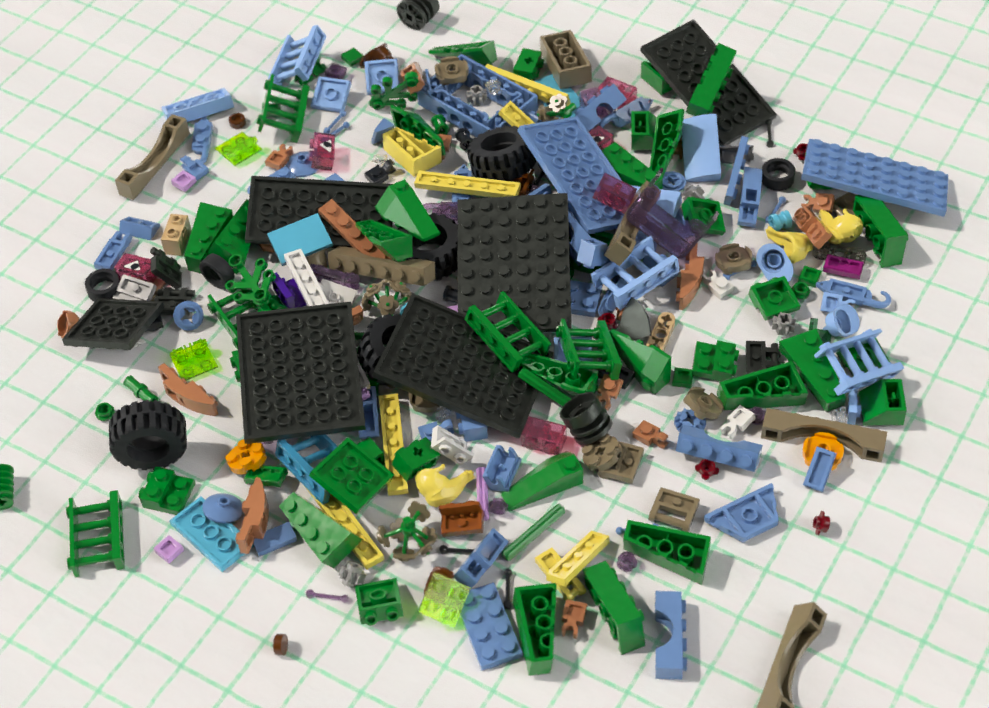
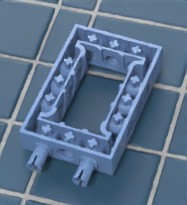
[417,54,541,138]

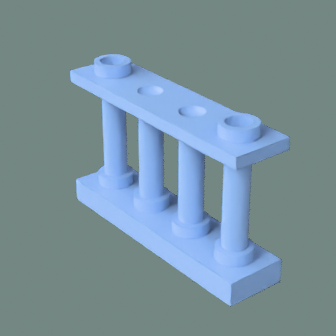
[268,25,327,86]
[591,236,680,310]
[814,328,904,396]

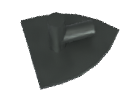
[619,297,651,341]

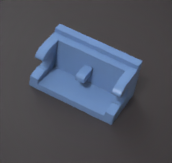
[482,445,522,491]

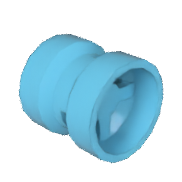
[768,210,793,231]

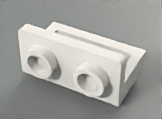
[431,425,474,465]

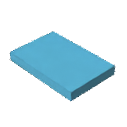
[267,213,333,266]

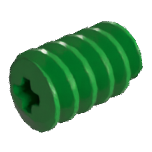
[0,464,14,510]

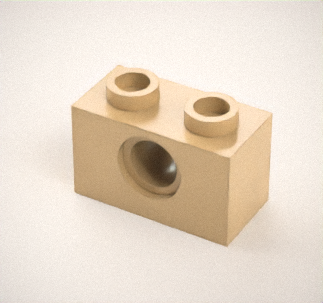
[161,214,192,256]

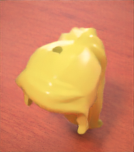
[819,208,863,245]
[765,226,813,264]
[415,464,475,507]

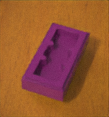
[823,254,864,280]

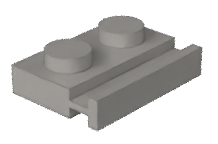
[112,274,157,301]

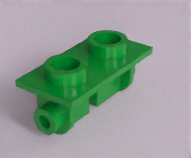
[294,56,327,86]

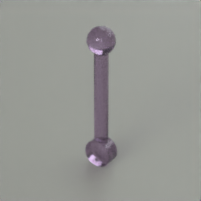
[306,589,349,603]

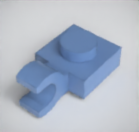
[180,155,209,181]
[418,419,454,442]

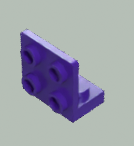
[270,272,307,308]

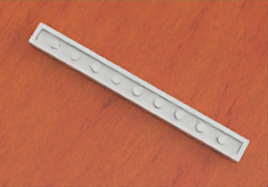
[284,249,370,389]

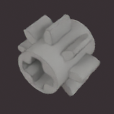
[466,85,487,107]
[683,184,705,201]
[772,312,796,336]
[339,562,366,588]

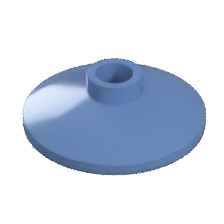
[286,151,320,177]
[202,493,243,523]

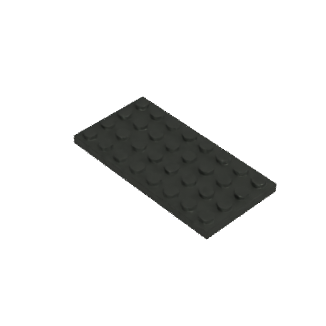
[640,19,777,146]
[245,176,393,248]

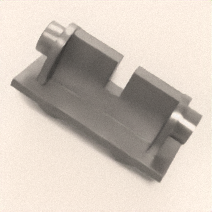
[719,145,754,163]

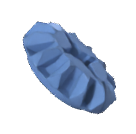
[662,171,686,192]
[173,301,204,331]
[674,408,706,432]

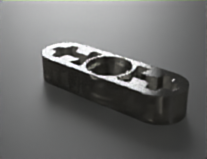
[812,242,867,265]

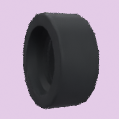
[762,158,796,191]
[199,253,235,289]
[84,269,120,302]

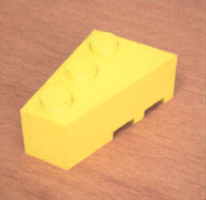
[383,127,442,177]

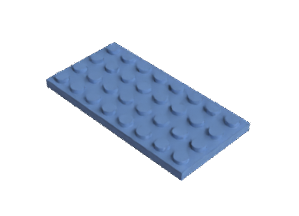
[518,116,633,234]
[801,138,948,217]

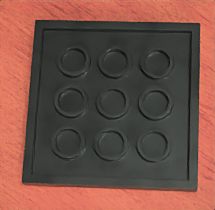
[62,298,165,350]

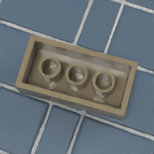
[540,30,592,89]

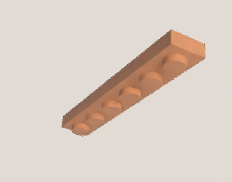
[318,199,392,259]

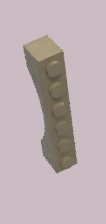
[115,114,190,200]
[604,180,661,266]
[328,246,435,286]
[761,408,888,463]
[757,602,827,708]

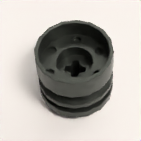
[396,0,439,30]
[559,392,613,445]

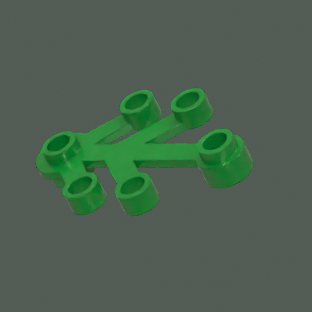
[369,72,418,110]
[225,254,276,306]

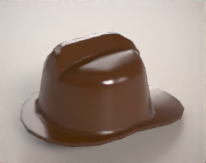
[359,43,394,68]

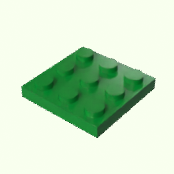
[309,437,394,514]

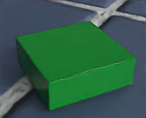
[341,47,364,67]
[798,266,822,288]
[672,367,693,389]

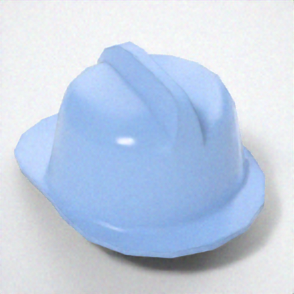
[756,243,794,282]
[823,304,860,337]

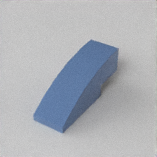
[359,386,380,439]
[454,528,509,591]

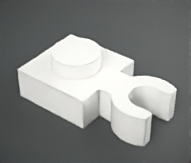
[702,269,735,300]
[720,405,756,439]

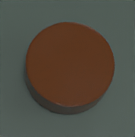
[229,113,246,129]
[273,634,288,656]

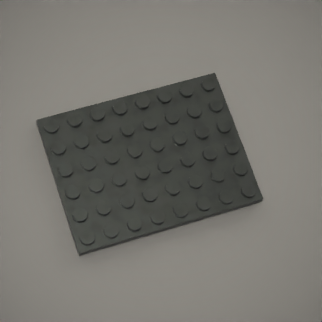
[458,193,572,334]
[372,293,554,439]
[236,301,366,444]

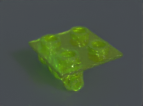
[215,132,262,166]
[169,338,218,380]
[418,572,471,628]

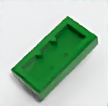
[243,465,288,487]

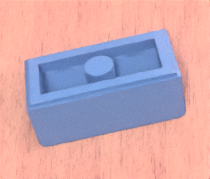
[371,118,395,144]
[119,216,160,240]

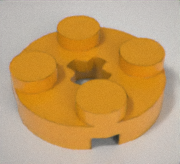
[802,432,844,470]
[225,439,267,475]

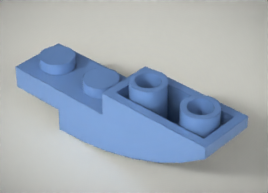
[737,166,762,228]

